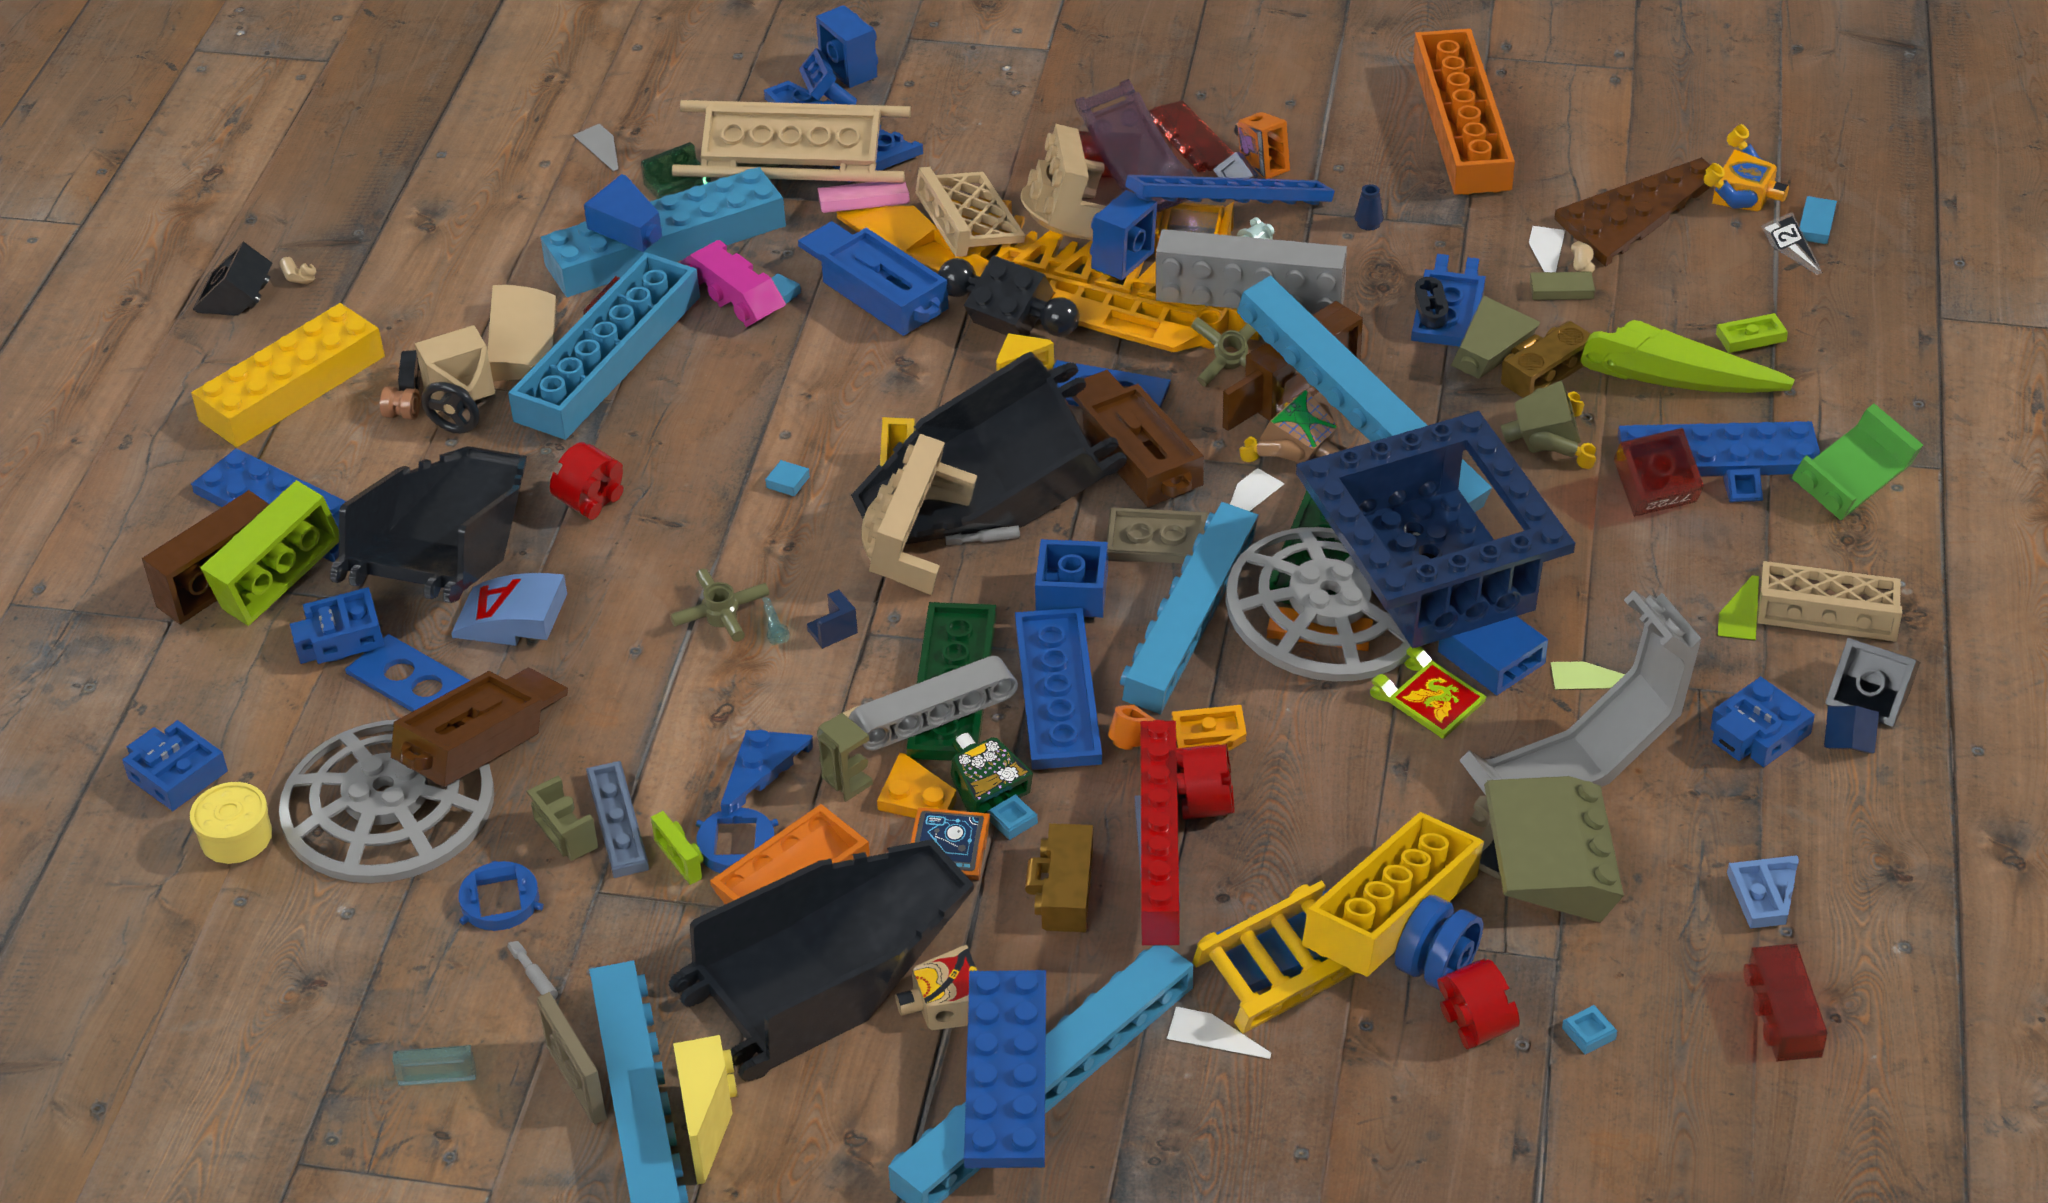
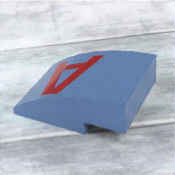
[451,573,567,646]

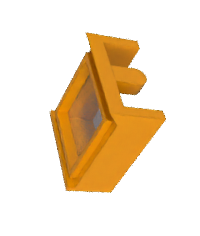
[1154,199,1234,258]

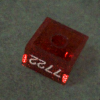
[1614,428,1704,517]

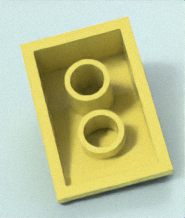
[673,1035,738,1185]

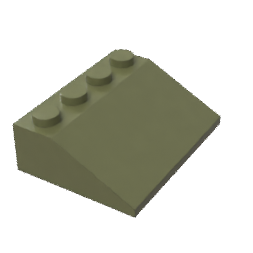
[1484,776,1624,923]

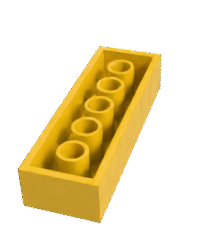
[191,303,385,448]
[1302,812,1484,977]

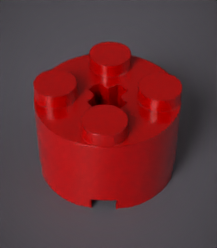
[550,442,624,520]
[1176,744,1235,820]
[1437,958,1520,1050]

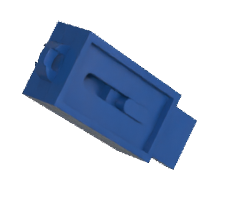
[798,221,949,336]

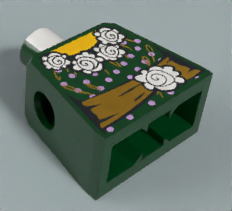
[951,733,1033,813]

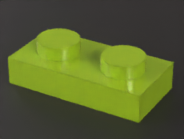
[1716,313,1788,353]
[651,811,704,885]

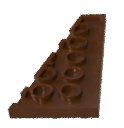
[1554,157,1711,267]

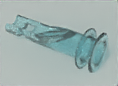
[762,597,790,645]

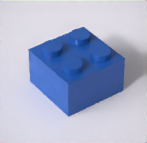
[816,5,878,88]
[1090,190,1157,280]
[1035,539,1108,618]

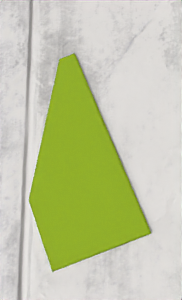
[1718,575,1759,640]

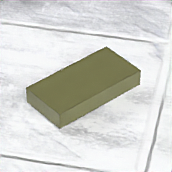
[1530,272,1595,300]

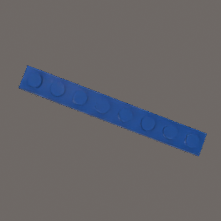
[1125,175,1335,205]

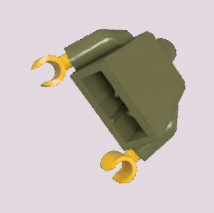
[1501,380,1596,469]

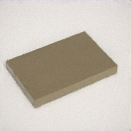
[1106,508,1208,563]
[537,992,607,1125]

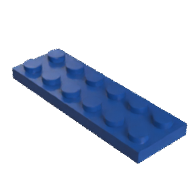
[1618,421,1820,478]
[191,448,347,562]
[1015,607,1102,770]
[964,970,1046,1168]

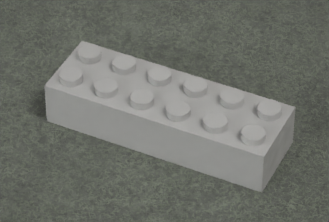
[1156,229,1347,315]

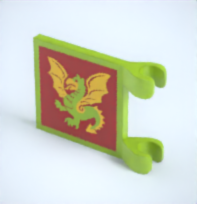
[1370,646,1486,739]

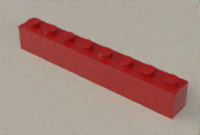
[1140,720,1180,945]

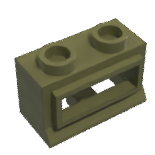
[817,713,873,802]
[527,776,598,861]

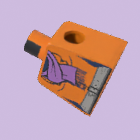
[1234,112,1290,179]

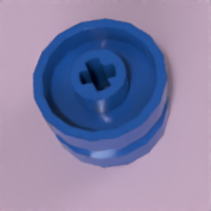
[1395,895,1484,990]

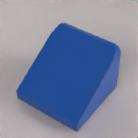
[1723,468,1763,502]

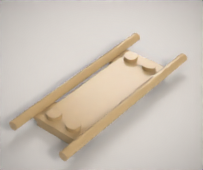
[672,100,911,183]

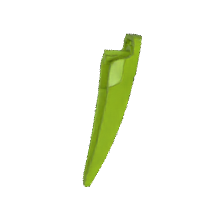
[1580,320,1795,393]

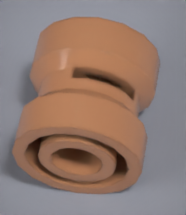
[380,386,421,420]

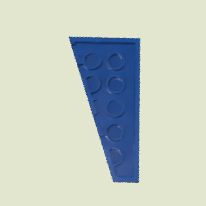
[764,81,923,183]

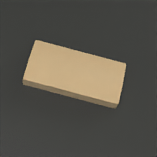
[488,285,556,381]

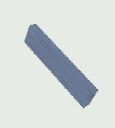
[586,761,649,878]

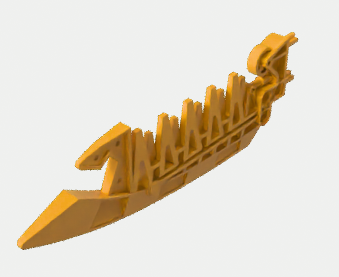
[837,197,1261,353]

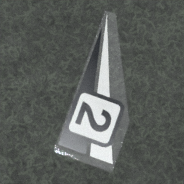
[1761,212,1823,275]

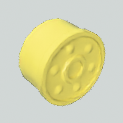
[190,782,272,864]

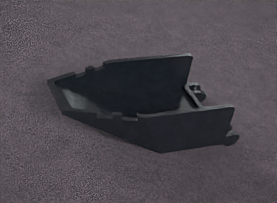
[851,352,1127,544]
[330,446,527,603]
[668,839,974,1082]

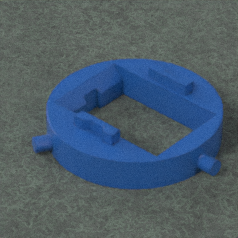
[696,807,779,873]
[459,861,544,931]

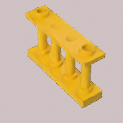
[1192,880,1355,1034]

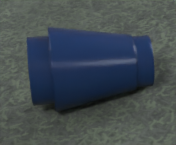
[1354,184,1384,230]

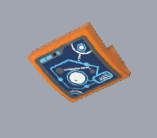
[910,807,990,880]

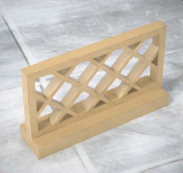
[915,167,1025,257]
[1757,561,1902,642]

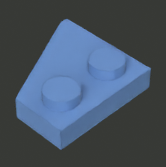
[1727,855,1799,929]

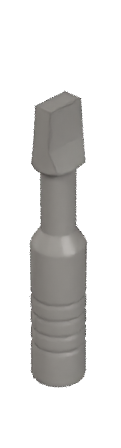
[945,525,1020,545]
[507,941,558,1000]

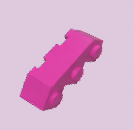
[680,240,786,327]

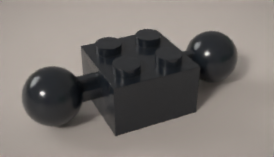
[938,255,1080,337]

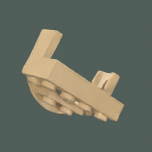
[1020,124,1106,240]
[861,434,977,595]

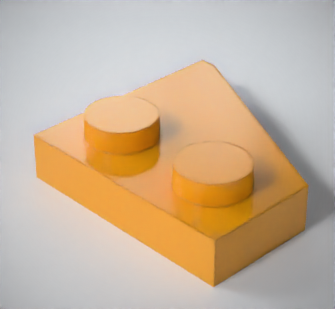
[1171,705,1247,773]
[877,753,957,818]

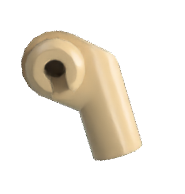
[1571,241,1595,272]
[279,257,316,285]

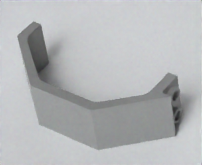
[1460,590,1701,795]

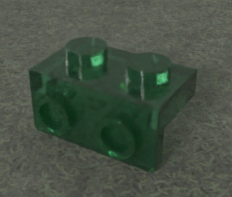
[641,142,711,199]

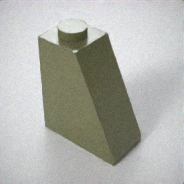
[1451,295,1540,379]

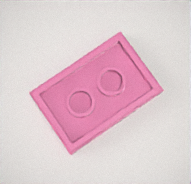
[817,182,910,213]

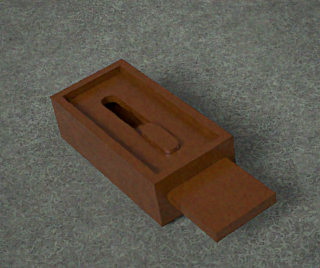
[1222,301,1363,431]
[1072,370,1204,507]
[391,667,568,787]

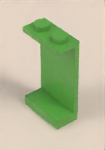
[1792,404,1923,520]

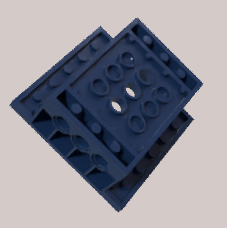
[1296,411,1576,649]

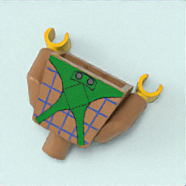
[1239,389,1340,464]

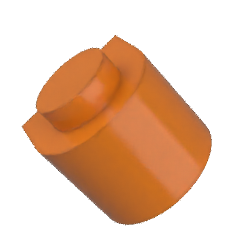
[1108,704,1155,750]

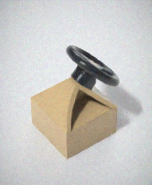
[415,325,495,434]

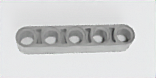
[849,656,1018,751]

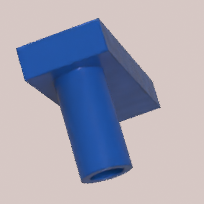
[799,48,857,105]

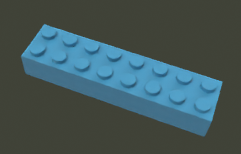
[540,167,786,298]
[508,252,700,440]

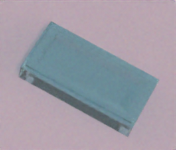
[392,1045,476,1086]

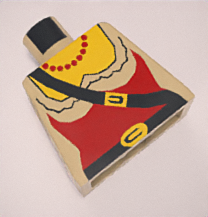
[895,945,977,1030]

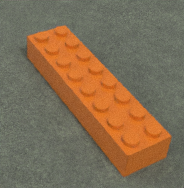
[1413,28,1515,195]

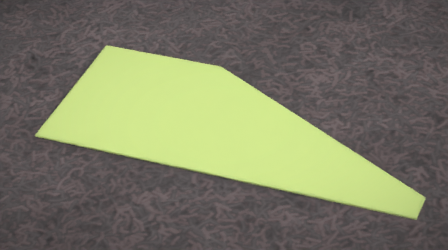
[1551,661,1625,689]

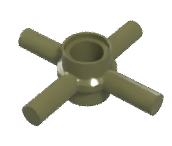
[1191,317,1256,387]
[670,569,770,642]

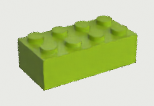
[200,480,339,626]

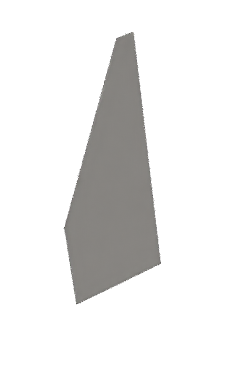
[573,124,618,171]

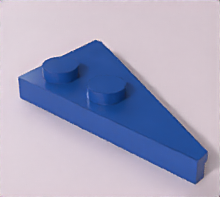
[721,730,813,815]

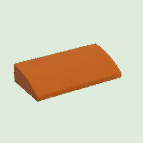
[710,804,870,904]

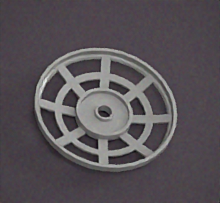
[1225,527,1410,682]
[279,719,494,883]

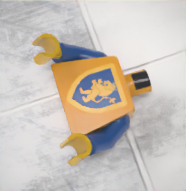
[1704,124,1789,211]

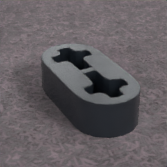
[1414,277,1448,329]
[398,350,421,391]

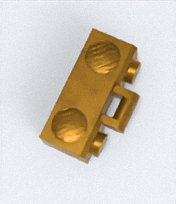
[1501,321,1591,398]
[1025,823,1093,933]

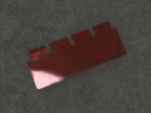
[1146,100,1234,172]

